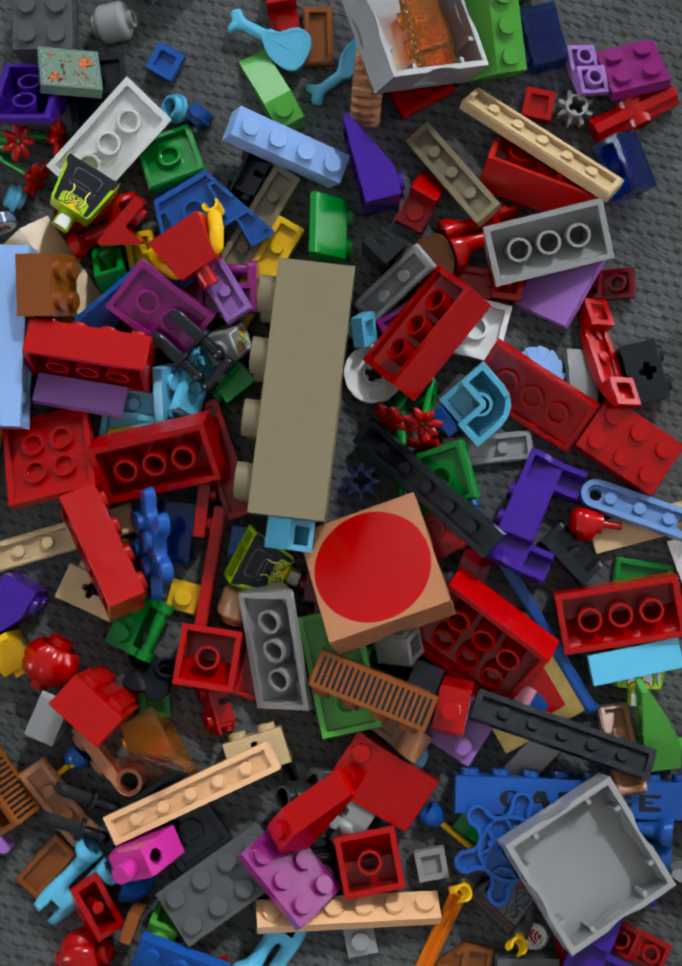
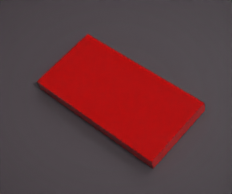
[484,338,600,454]

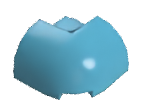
[439,361,511,447]

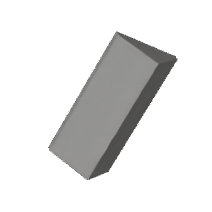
[482,198,615,287]
[238,582,312,711]

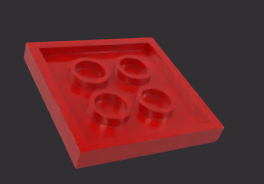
[2,409,100,510]

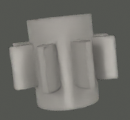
[556,90,593,129]

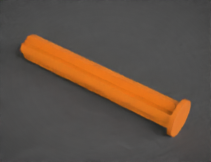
[415,885,463,966]

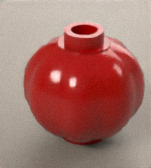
[22,633,80,691]
[55,926,114,966]

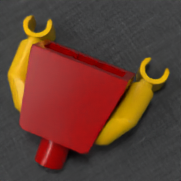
[140,198,225,290]

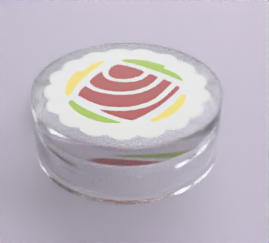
[526,919,549,952]

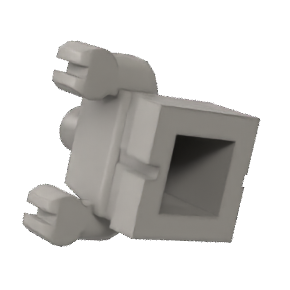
[329,801,376,843]

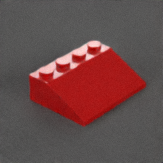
[420,566,559,700]

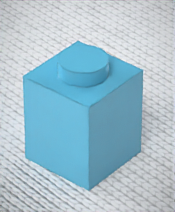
[264,516,315,553]

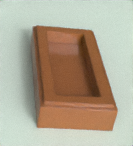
[303,6,334,68]
[15,832,77,899]
[119,898,149,945]

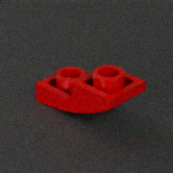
[611,921,673,966]

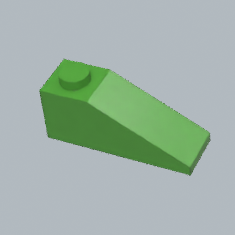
[239,49,305,131]
[635,677,682,772]

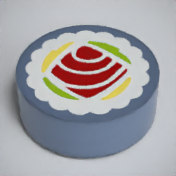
[0,211,18,236]

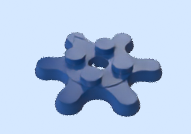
[130,486,174,601]
[454,791,534,907]

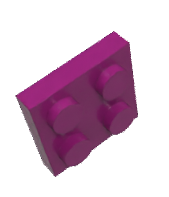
[596,39,671,101]

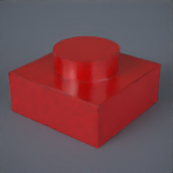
[521,86,556,124]

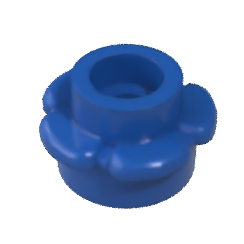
[187,101,214,129]

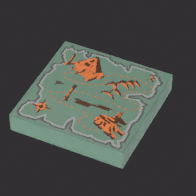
[37,46,103,99]

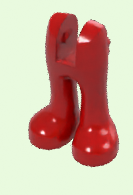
[54,191,146,262]
[435,205,520,271]

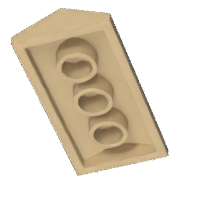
[4,215,102,323]

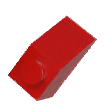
[69,871,124,942]

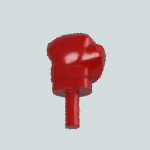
[568,508,622,541]

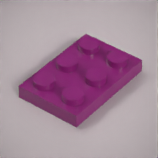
[105,257,216,354]
[237,829,342,931]

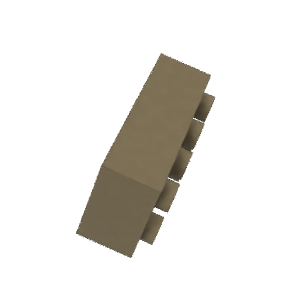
[233,257,355,524]

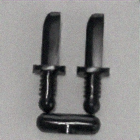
[150,309,235,393]
[42,781,127,848]

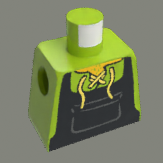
[50,153,120,233]
[223,524,301,589]

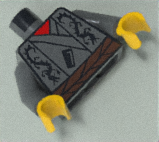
[449,870,537,958]

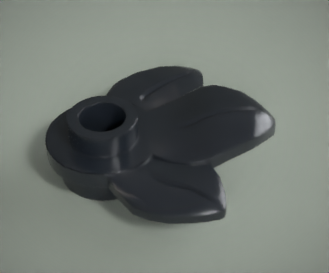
[122,653,176,701]

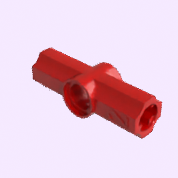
[587,85,679,146]

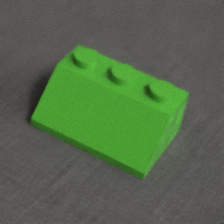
[462,0,527,84]

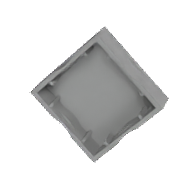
[341,0,489,94]
[497,772,676,956]

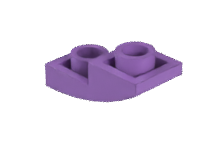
[563,45,610,96]

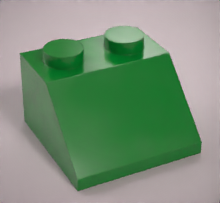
[309,191,353,265]

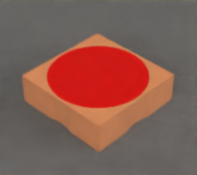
[304,492,456,655]

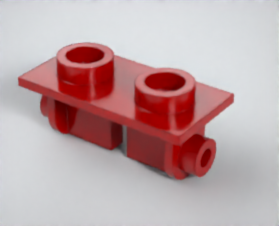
[194,688,236,735]

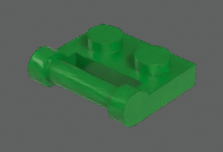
[105,596,175,663]

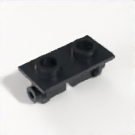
[228,151,273,204]

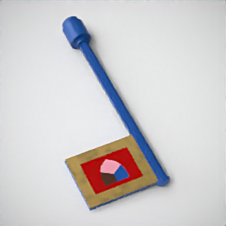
[469,491,599,754]

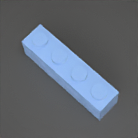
[222,106,350,188]

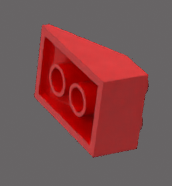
[332,730,440,832]

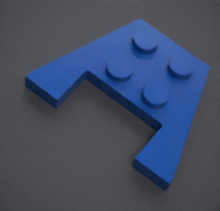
[153,170,276,289]

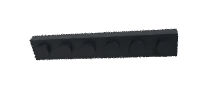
[352,418,507,558]
[469,688,657,782]

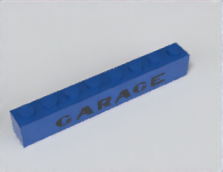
[452,766,682,821]

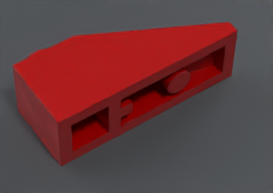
[267,768,356,853]

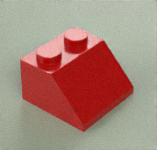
[172,623,246,693]
[333,825,406,900]

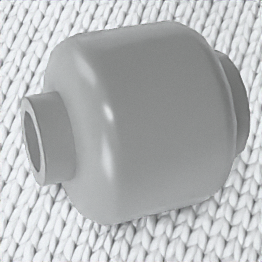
[91,1,137,44]

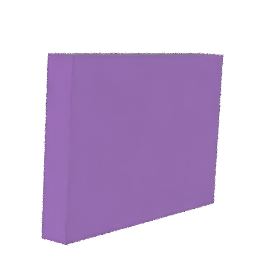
[514,260,606,329]

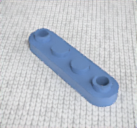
[580,479,682,541]

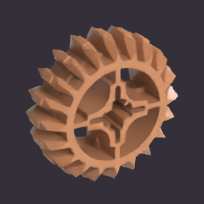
[350,48,383,128]

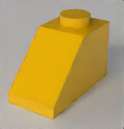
[0,629,28,678]

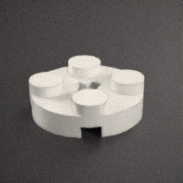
[344,343,399,404]

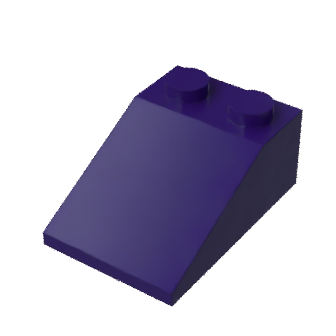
[0,63,69,124]
[343,113,405,217]
[0,572,49,635]

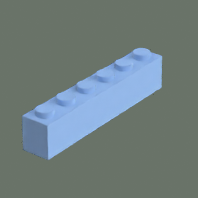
[0,244,39,430]

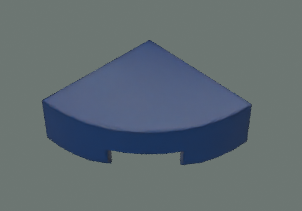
[118,876,156,902]

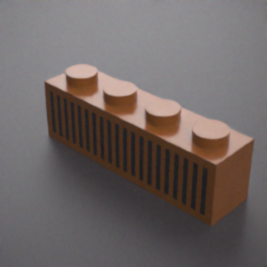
[308,647,439,734]
[0,745,42,836]

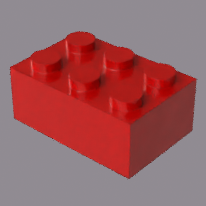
[571,398,682,496]

